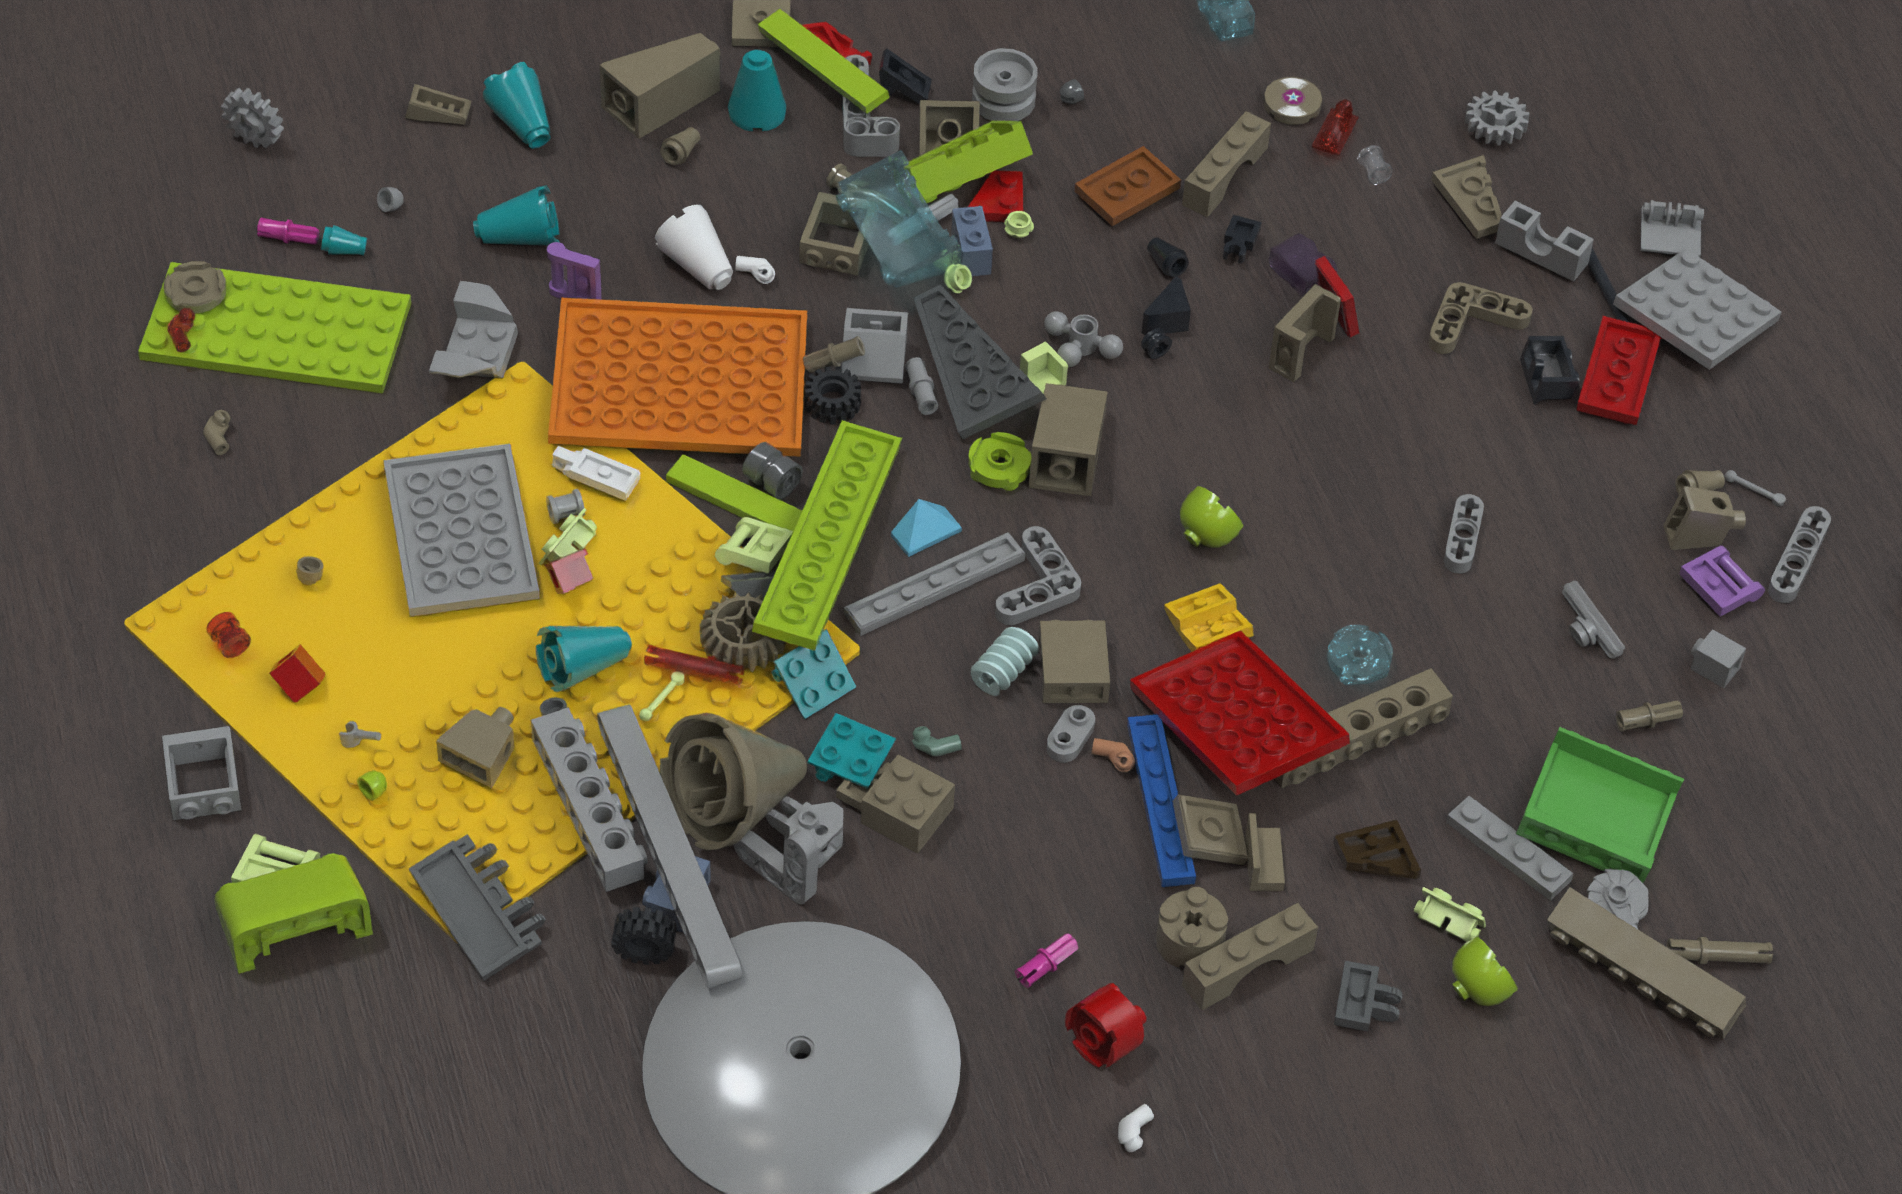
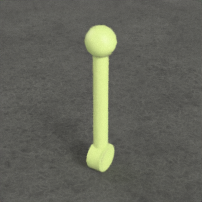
[639,672,684,721]

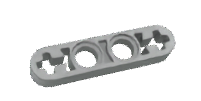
[1768,506,1831,603]

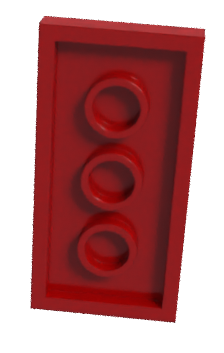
[1576,316,1661,426]

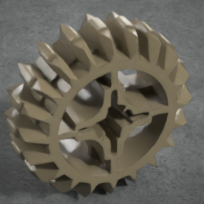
[700,591,786,673]

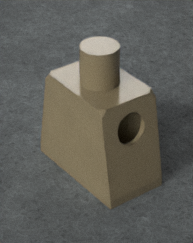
[1663,486,1746,550]
[436,707,514,788]

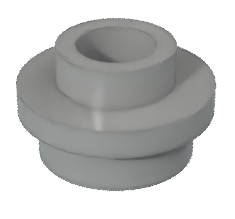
[1569,616,1598,647]

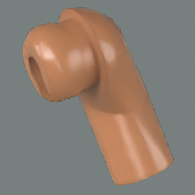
[1092,738,1135,772]

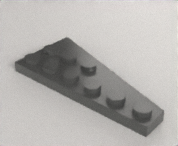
[914,284,1047,439]

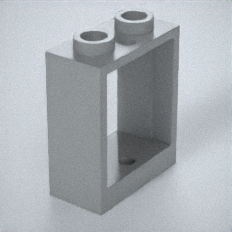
[162,726,241,820]

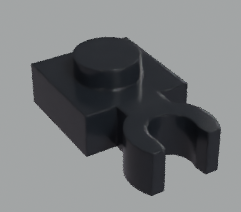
[1223,215,1262,264]

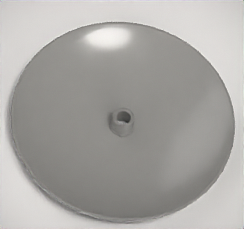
[642,921,961,1194]

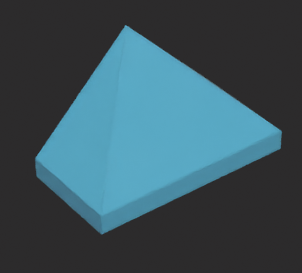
[891,499,962,557]

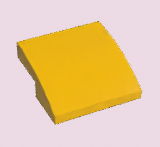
[1164,583,1254,652]

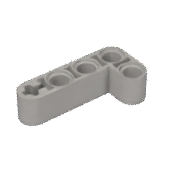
[842,55,900,157]

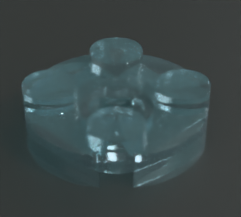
[1327,625,1393,686]

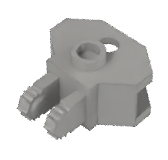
[765,796,843,868]

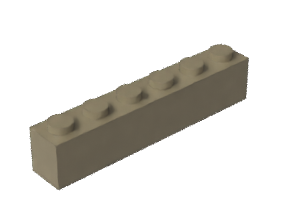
[1547,887,1746,1040]

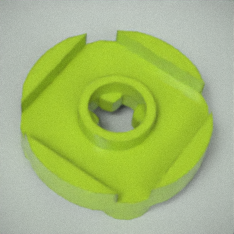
[968,432,1031,491]

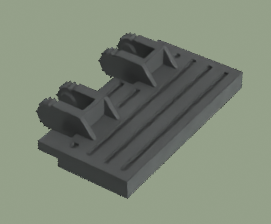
[409,834,546,981]

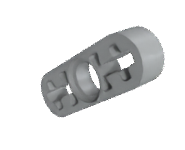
[1444,494,1484,573]

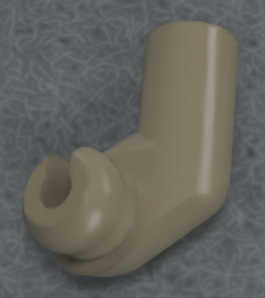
[203,410,231,455]

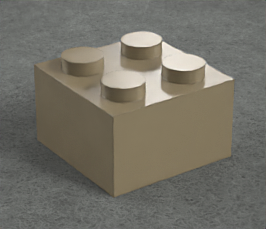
[861,754,955,854]

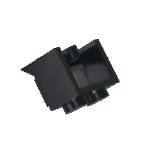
[1520,336,1580,405]

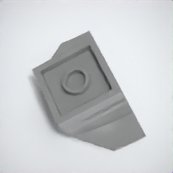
[429,281,518,378]

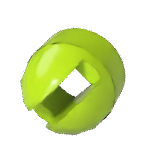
[357,770,387,801]

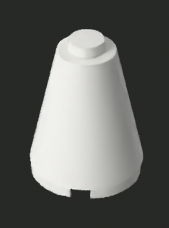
[655,205,733,290]

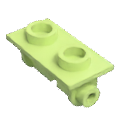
[539,508,597,565]
[1413,887,1486,942]

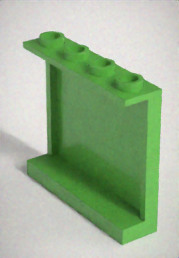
[1516,727,1684,883]

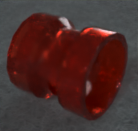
[206,612,251,658]

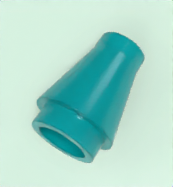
[321,225,367,256]

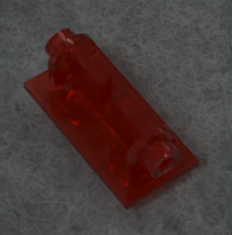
[1312,99,1359,156]

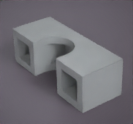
[1495,201,1594,281]

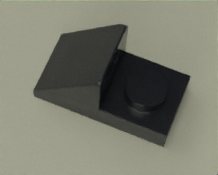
[879,48,932,104]

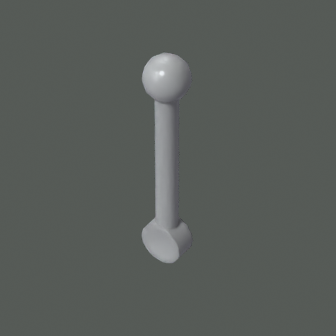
[1725,470,1786,507]

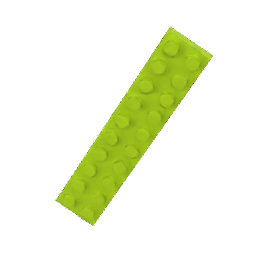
[752,420,902,651]

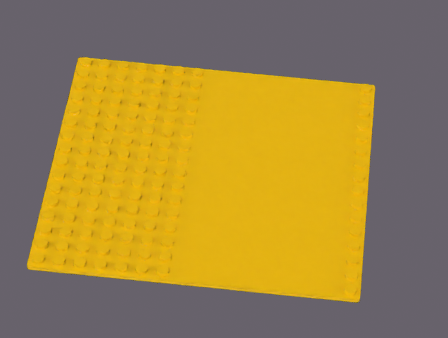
[124,362,860,944]

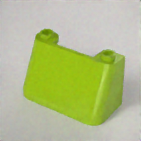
[214,853,373,974]

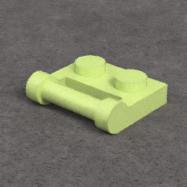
[715,517,793,573]
[231,834,320,883]

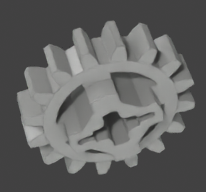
[220,88,284,148]
[1465,91,1530,145]

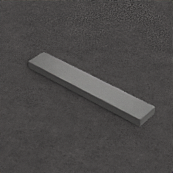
[844,532,1025,636]

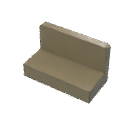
[1245,813,1285,891]

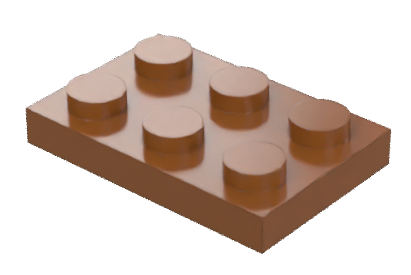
[1074,146,1182,226]

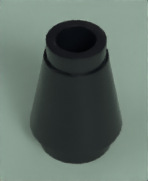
[1147,237,1189,277]

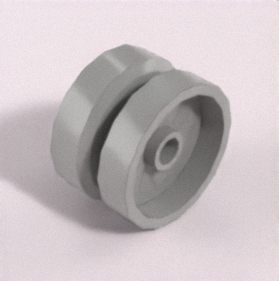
[972,48,1037,121]

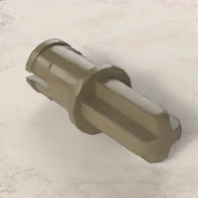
[803,336,865,373]
[1616,701,1683,732]

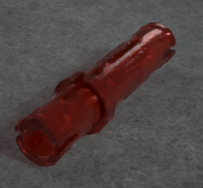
[644,644,745,687]

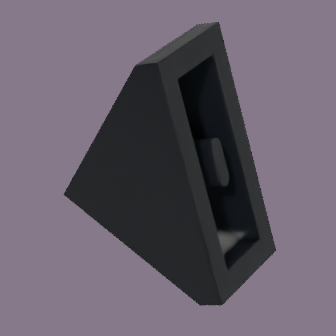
[1141,277,1191,335]

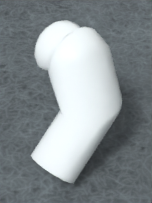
[735,256,775,284]
[1118,1104,1154,1152]

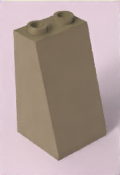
[600,33,720,139]
[1029,383,1108,496]

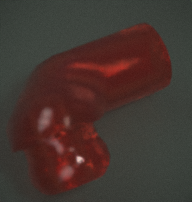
[167,308,196,352]

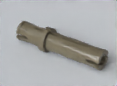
[1666,937,1773,964]

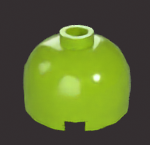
[1180,486,1243,548]
[1452,936,1518,1006]

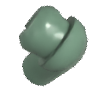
[912,726,962,757]

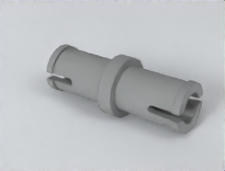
[905,357,938,415]

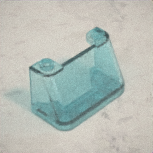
[836,150,961,288]

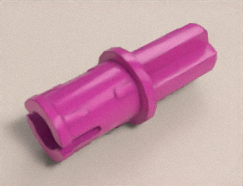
[257,217,319,245]
[1015,933,1078,988]

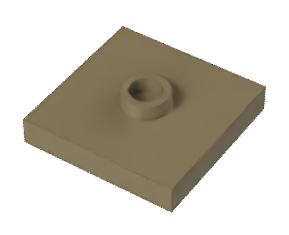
[732,0,790,47]
[1173,795,1249,865]

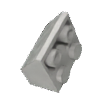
[841,308,908,383]

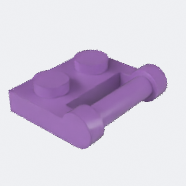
[547,242,602,300]
[1679,546,1765,617]

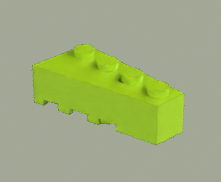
[896,121,1033,204]

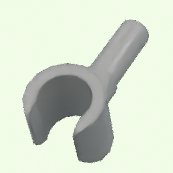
[339,721,381,748]

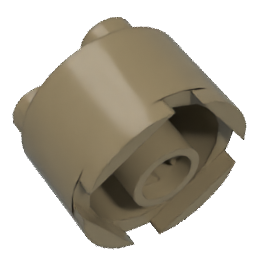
[1156,887,1228,968]

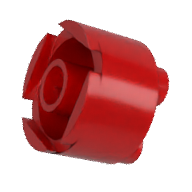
[1065,983,1147,1068]

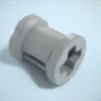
[546,489,585,524]

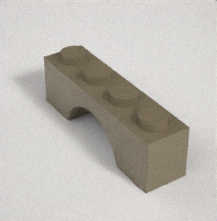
[1182,111,1271,217]
[1182,903,1318,1010]

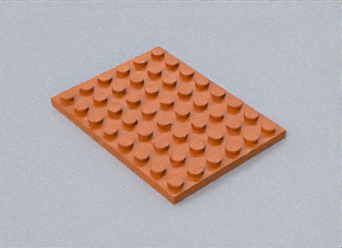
[548,297,807,457]

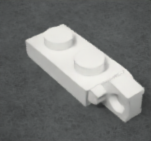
[552,446,641,501]

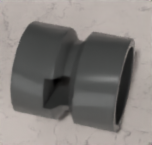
[742,442,803,500]

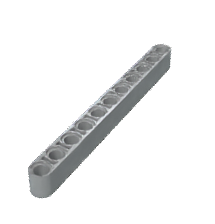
[597,704,742,988]

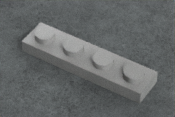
[1446,796,1573,901]

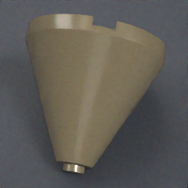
[660,713,807,850]

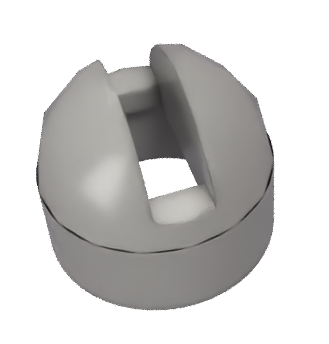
[377,187,404,212]

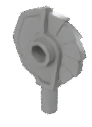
[1587,869,1648,929]

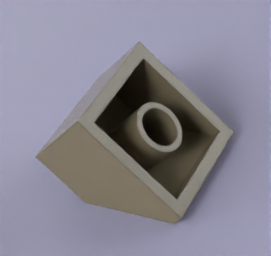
[919,100,980,156]

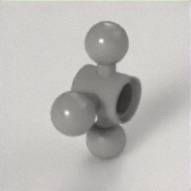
[1044,311,1123,367]

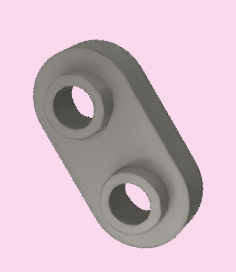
[1046,705,1095,763]

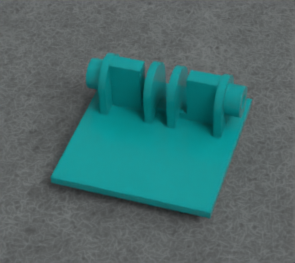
[772,629,856,719]
[807,713,896,789]

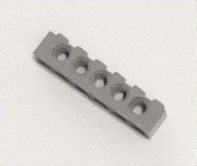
[531,707,648,892]

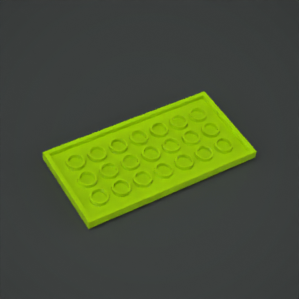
[138,262,411,393]

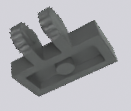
[1334,961,1403,1031]

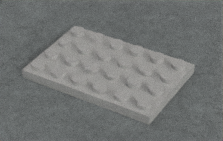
[383,444,540,616]

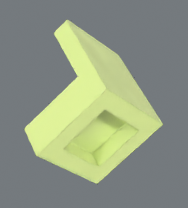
[1020,341,1068,394]

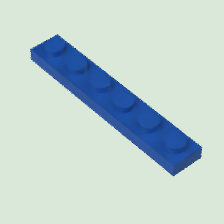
[1127,714,1196,887]

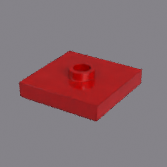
[1315,256,1360,338]

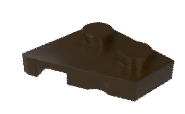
[1333,820,1422,879]

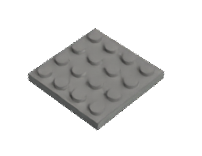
[1613,249,1782,370]

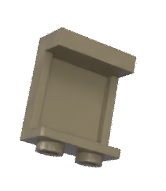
[1269,284,1341,382]
[1038,620,1110,703]

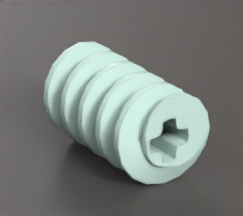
[971,627,1040,696]

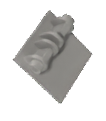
[1641,200,1704,257]

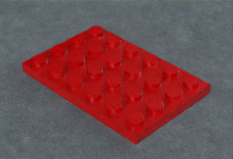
[1130,630,1350,796]

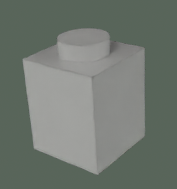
[1691,629,1746,688]

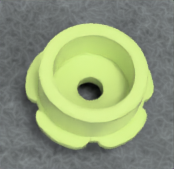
[1004,211,1034,238]
[944,264,972,293]

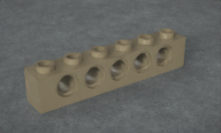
[1274,668,1453,788]

